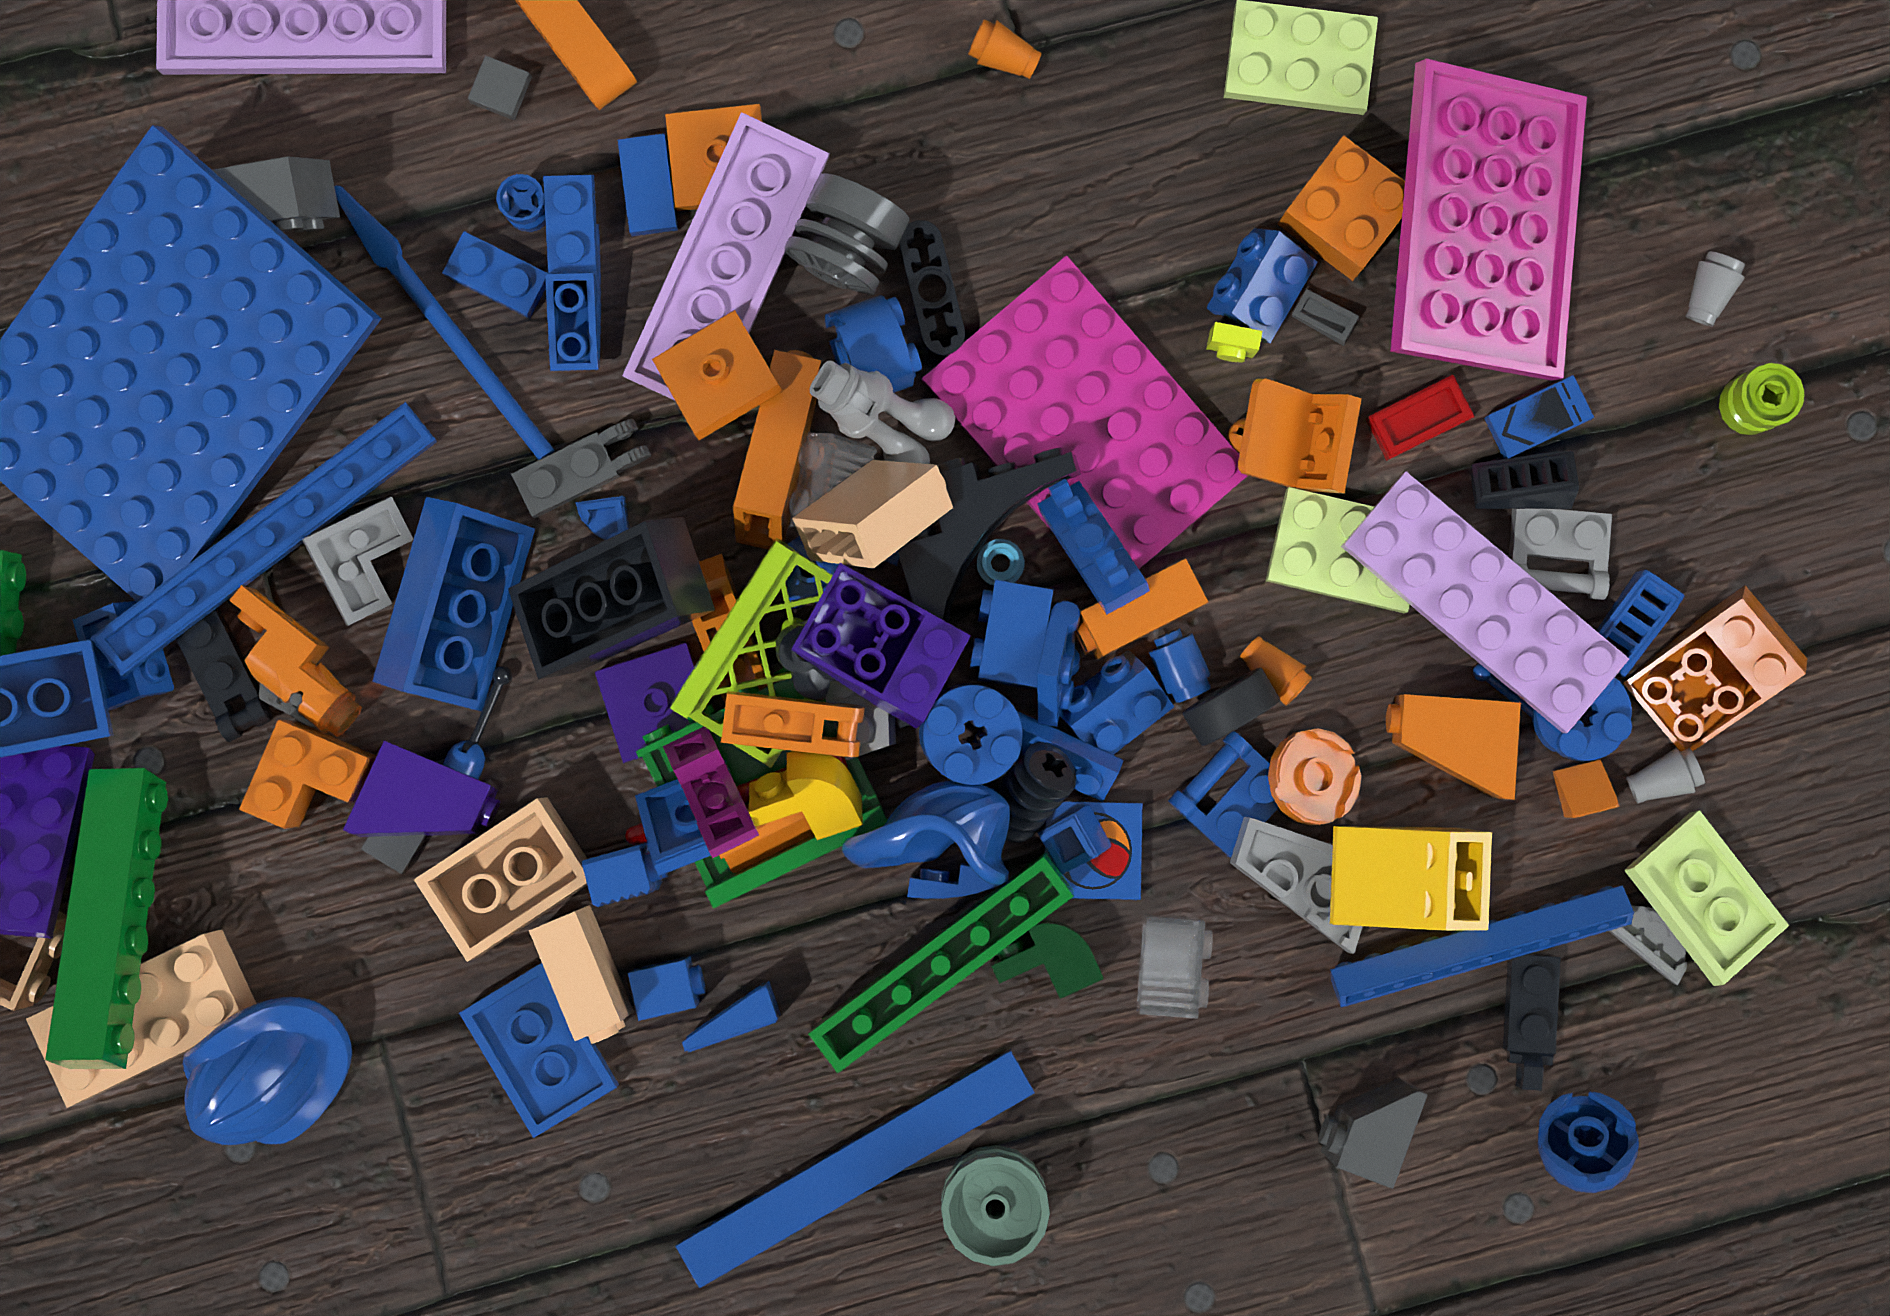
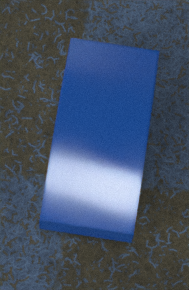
[907,863,1009,899]

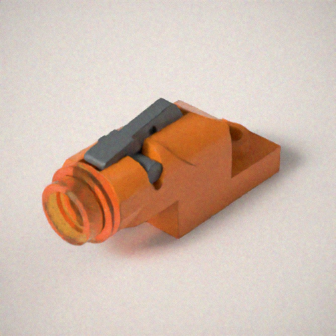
[229,585,362,737]

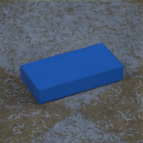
[617,133,678,236]

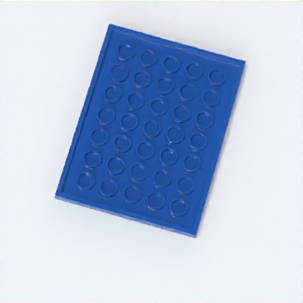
[0,125,382,602]

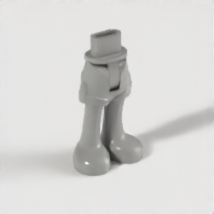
[810,360,955,464]

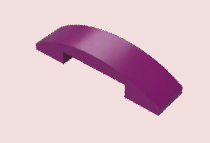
[663,727,759,858]

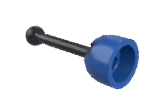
[443,666,512,780]

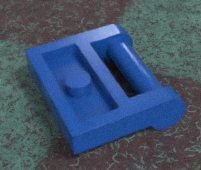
[1037,601,1080,727]
[1168,731,1279,858]

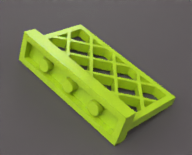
[670,538,833,768]

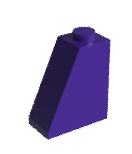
[343,741,500,837]

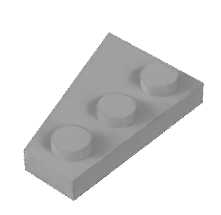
[1230,817,1363,954]

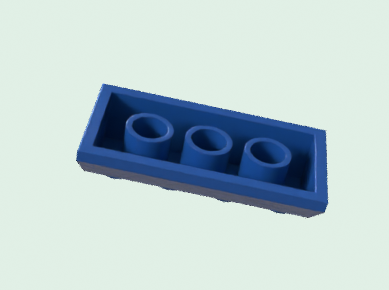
[372,497,535,711]

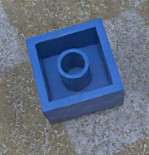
[970,580,1054,690]

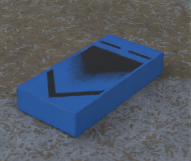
[1484,375,1594,459]

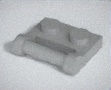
[1508,509,1612,600]

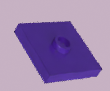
[595,643,695,763]

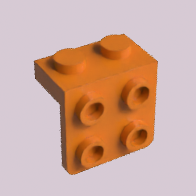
[1238,378,1361,493]

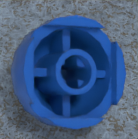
[1538,1092,1639,1193]

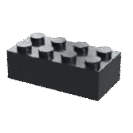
[508,517,715,680]

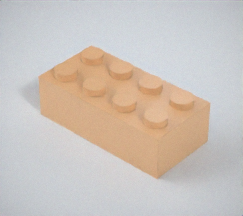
[26,930,257,1108]

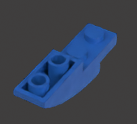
[543,175,601,371]

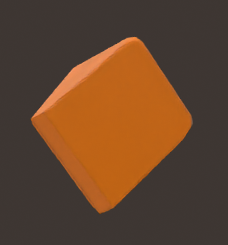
[1553,760,1619,818]

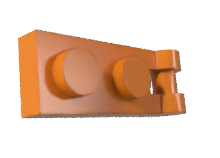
[721,691,865,757]

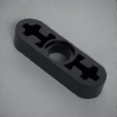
[900,220,965,359]

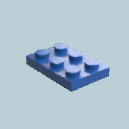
[459,963,619,1138]

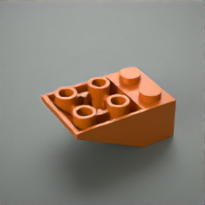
[1623,585,1807,752]

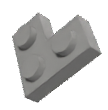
[302,497,414,626]

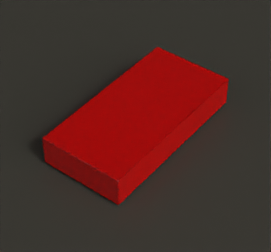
[1365,375,1475,461]

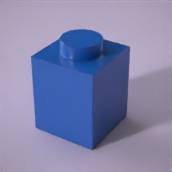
[628,956,706,1021]

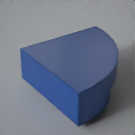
[576,496,629,540]

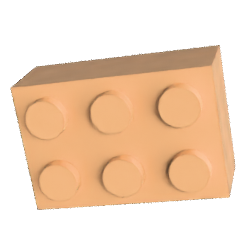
[414,797,587,962]

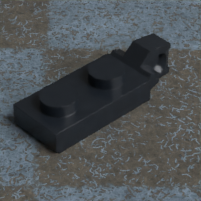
[1503,954,1561,1091]

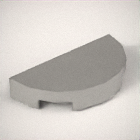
[1609,905,1687,985]

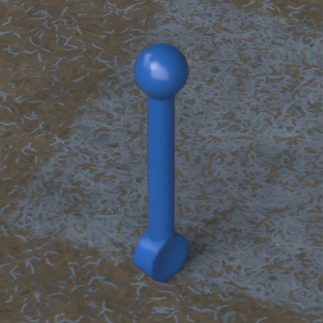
[1473,663,1533,718]

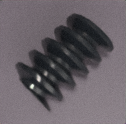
[993,742,1077,842]

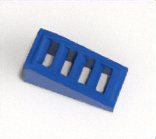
[1596,570,1685,677]
[682,981,781,1053]

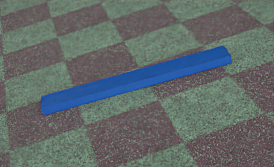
[90,402,437,677]
[675,1049,1035,1288]

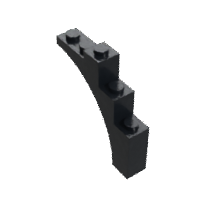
[896,447,1081,728]

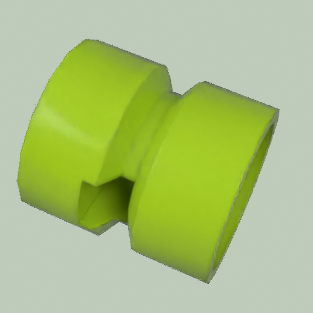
[1719,363,1804,435]

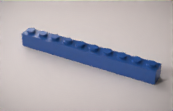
[1330,885,1634,1008]

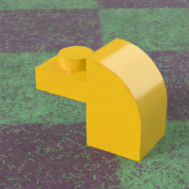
[748,751,863,840]

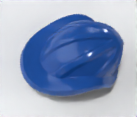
[842,781,1010,885]
[183,997,352,1145]

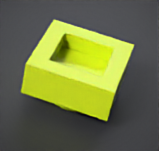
[1206,322,1262,362]

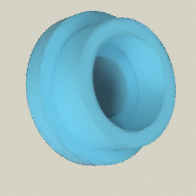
[977,539,1024,586]

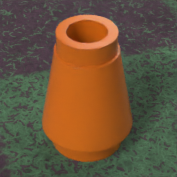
[968,19,1042,79]
[1240,636,1312,706]

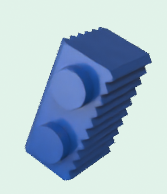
[582,843,668,908]

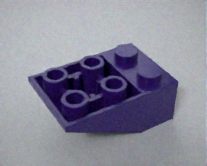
[791,563,970,728]

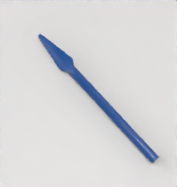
[334,185,555,460]

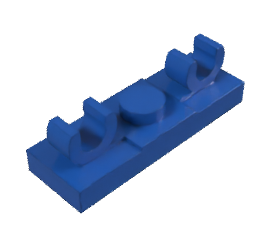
[1037,479,1150,615]

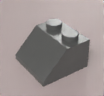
[212,156,340,233]
[1318,1078,1427,1189]

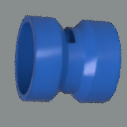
[496,174,546,232]

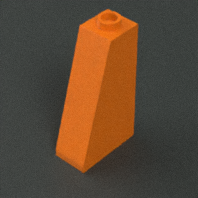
[733,350,822,550]

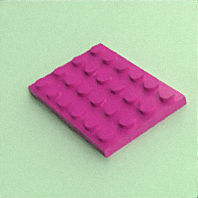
[1390,59,1587,381]
[922,255,1248,569]

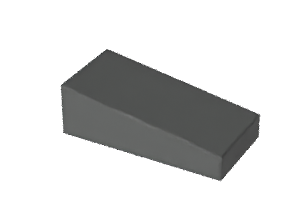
[1292,289,1359,346]

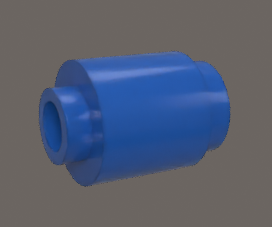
[1148,628,1211,703]

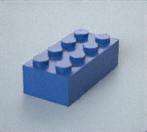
[0,640,114,758]

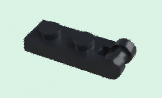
[176,607,273,743]

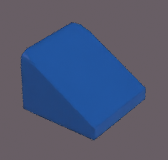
[1038,805,1111,875]

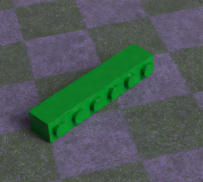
[45,768,168,1069]
[808,852,1074,1073]

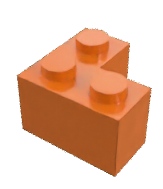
[239,720,377,829]

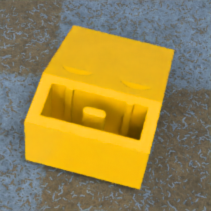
[1330,826,1492,931]

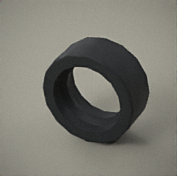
[1182,668,1280,746]

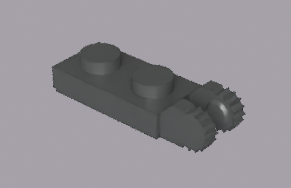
[511,419,651,518]

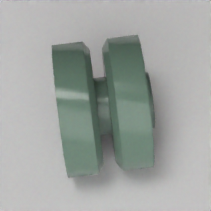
[941,1145,1050,1266]

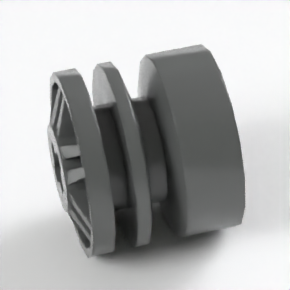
[784,173,910,295]

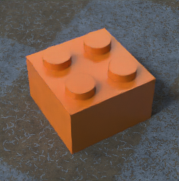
[1277,135,1405,281]

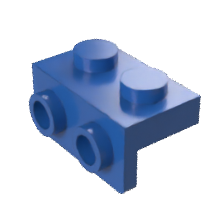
[1207,228,1317,343]
[1060,650,1174,755]

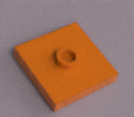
[665,104,762,211]
[652,310,782,440]

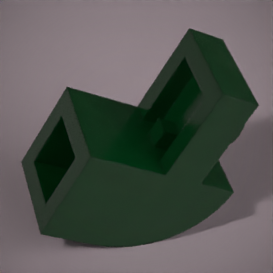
[990,920,1104,999]

